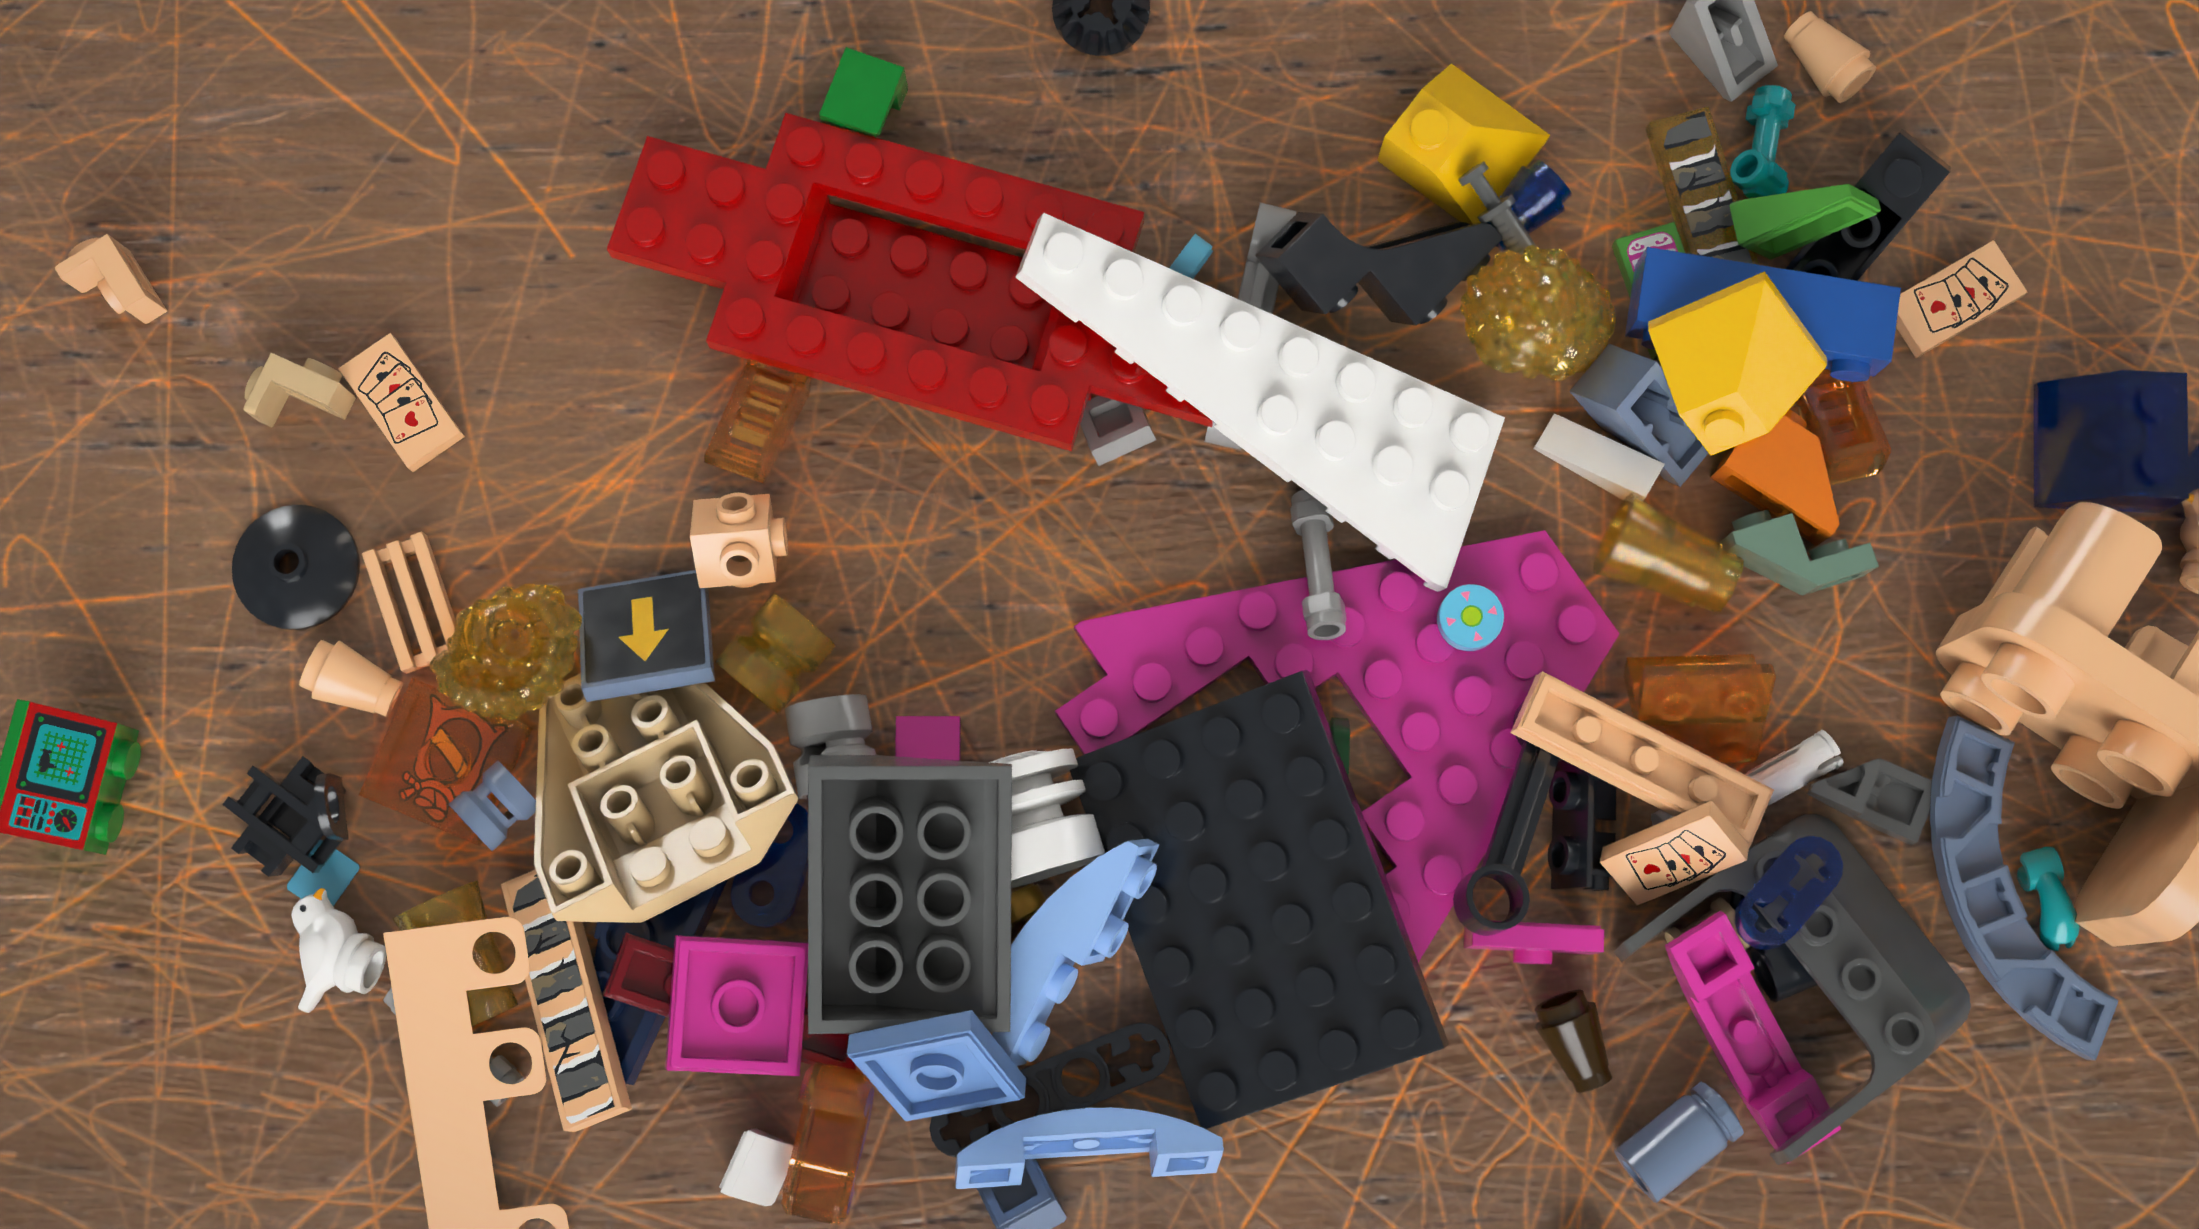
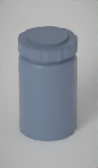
[1614,1081,1744,1203]

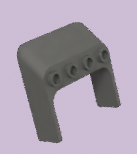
[1614,814,1971,1165]

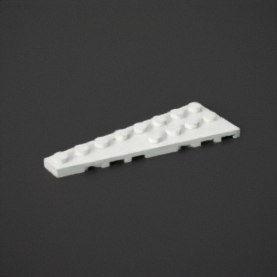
[1016,213,1505,592]

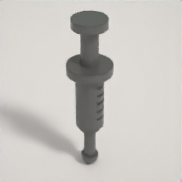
[1458,161,1556,294]

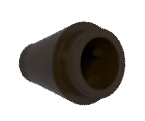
[1534,989,1613,1093]

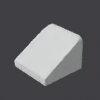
[719,1128,797,1206]

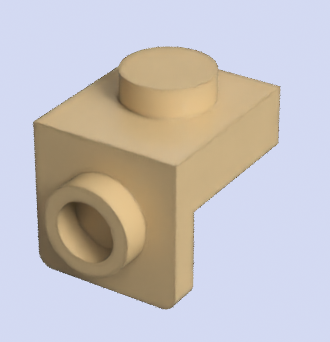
[244,353,356,427]

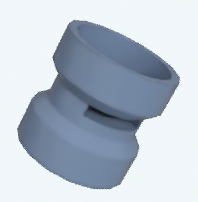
[448,760,536,851]

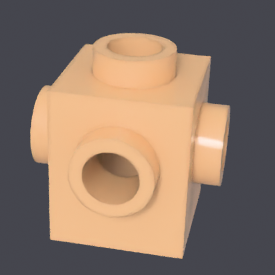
[690,492,788,588]

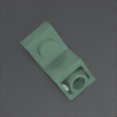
[1718,510,1879,596]

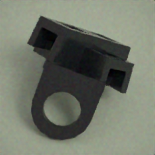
[222,756,349,877]

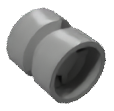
[785,694,876,800]

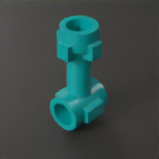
[1730,85,1796,199]

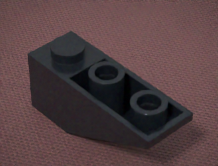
[1785,129,1951,281]

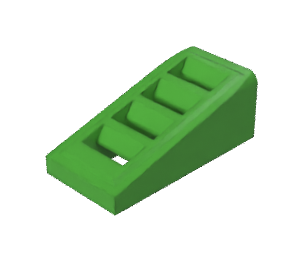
[1730,184,1881,260]

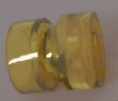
[714,593,836,715]

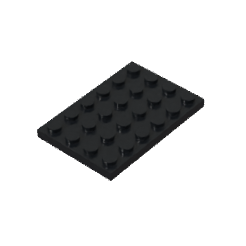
[1070,670,1449,1129]

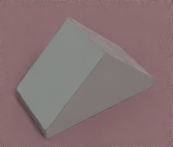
[1669,0,1778,102]

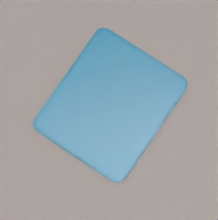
[287,840,360,906]

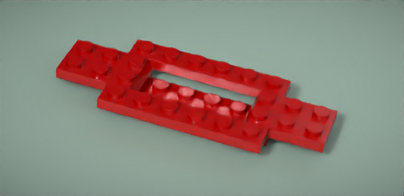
[607,113,1214,452]

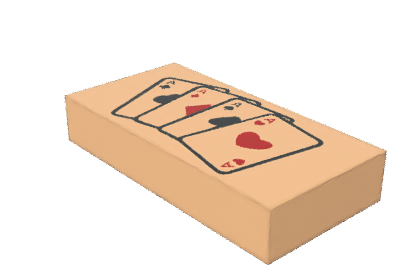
[1896,240,2028,358]
[338,333,465,472]
[1600,800,1749,906]

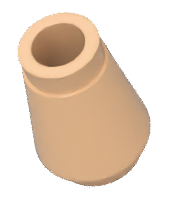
[1784,11,1876,103]
[299,640,403,717]

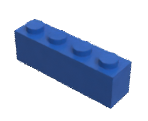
[1625,247,1901,382]

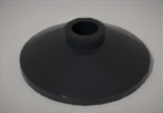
[232,505,360,630]

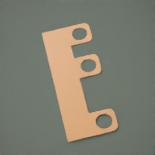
[383,917,569,1229]

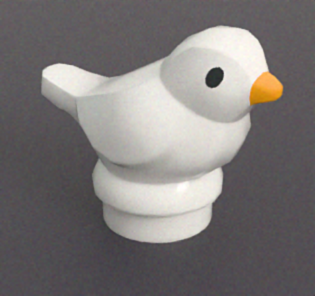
[291,888,387,1013]

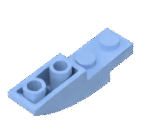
[992,839,1159,1066]

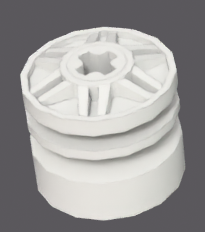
[989,748,1105,889]

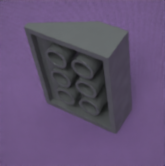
[808,755,1012,1034]

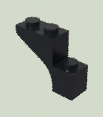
[1255,212,1503,326]

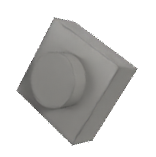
[1080,396,1156,466]

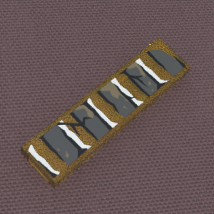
[1646,106,1759,265]

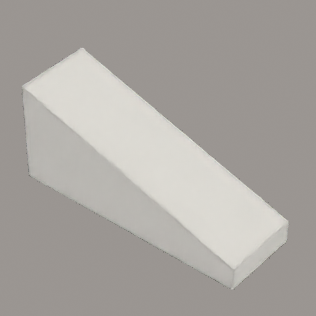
[1533,413,1665,507]

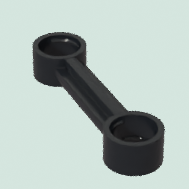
[1453,701,1559,936]

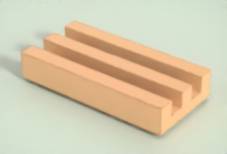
[362,532,466,674]

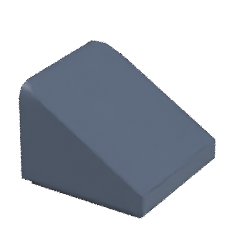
[977,1159,1067,1229]

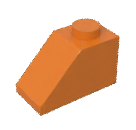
[1710,409,1840,546]

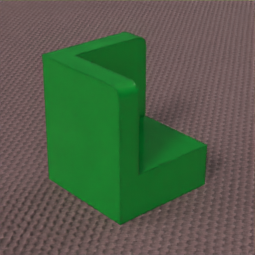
[819,47,908,138]

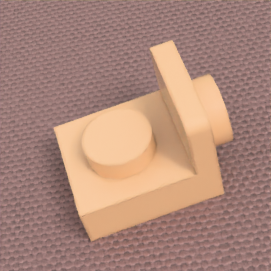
[55,234,167,324]

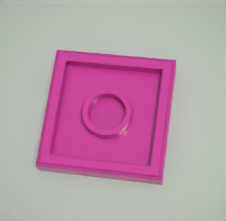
[665,935,808,1076]

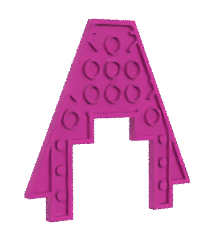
[1055,530,1620,962]

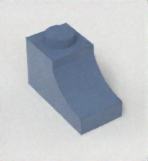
[1569,344,1708,487]

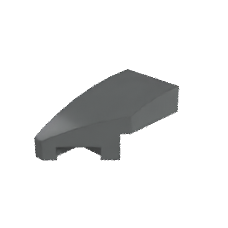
[1807,758,1932,845]

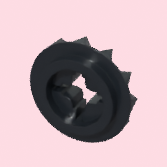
[1052,0,1150,56]

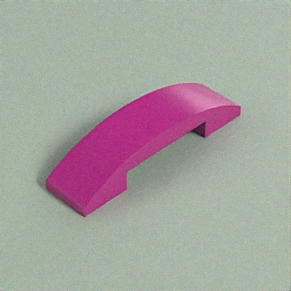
[1665,911,1841,1164]

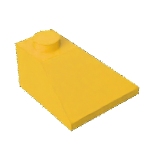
[1377,63,1550,225]
[1648,271,1827,456]

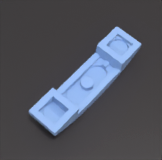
[955,1107,1224,1189]

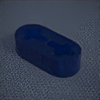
[1734,836,1843,950]

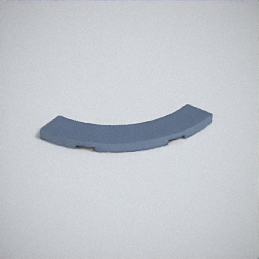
[1930,716,2119,1060]

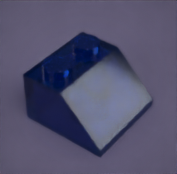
[2034,370,2189,513]

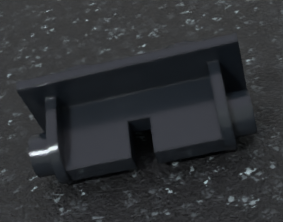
[1548,760,1617,891]

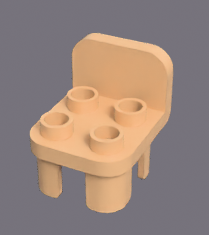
[1936,502,2199,947]

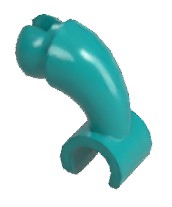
[2016,847,2080,951]

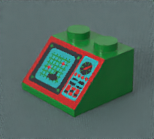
[0,699,141,855]

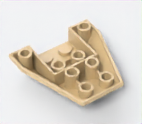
[534,673,798,923]

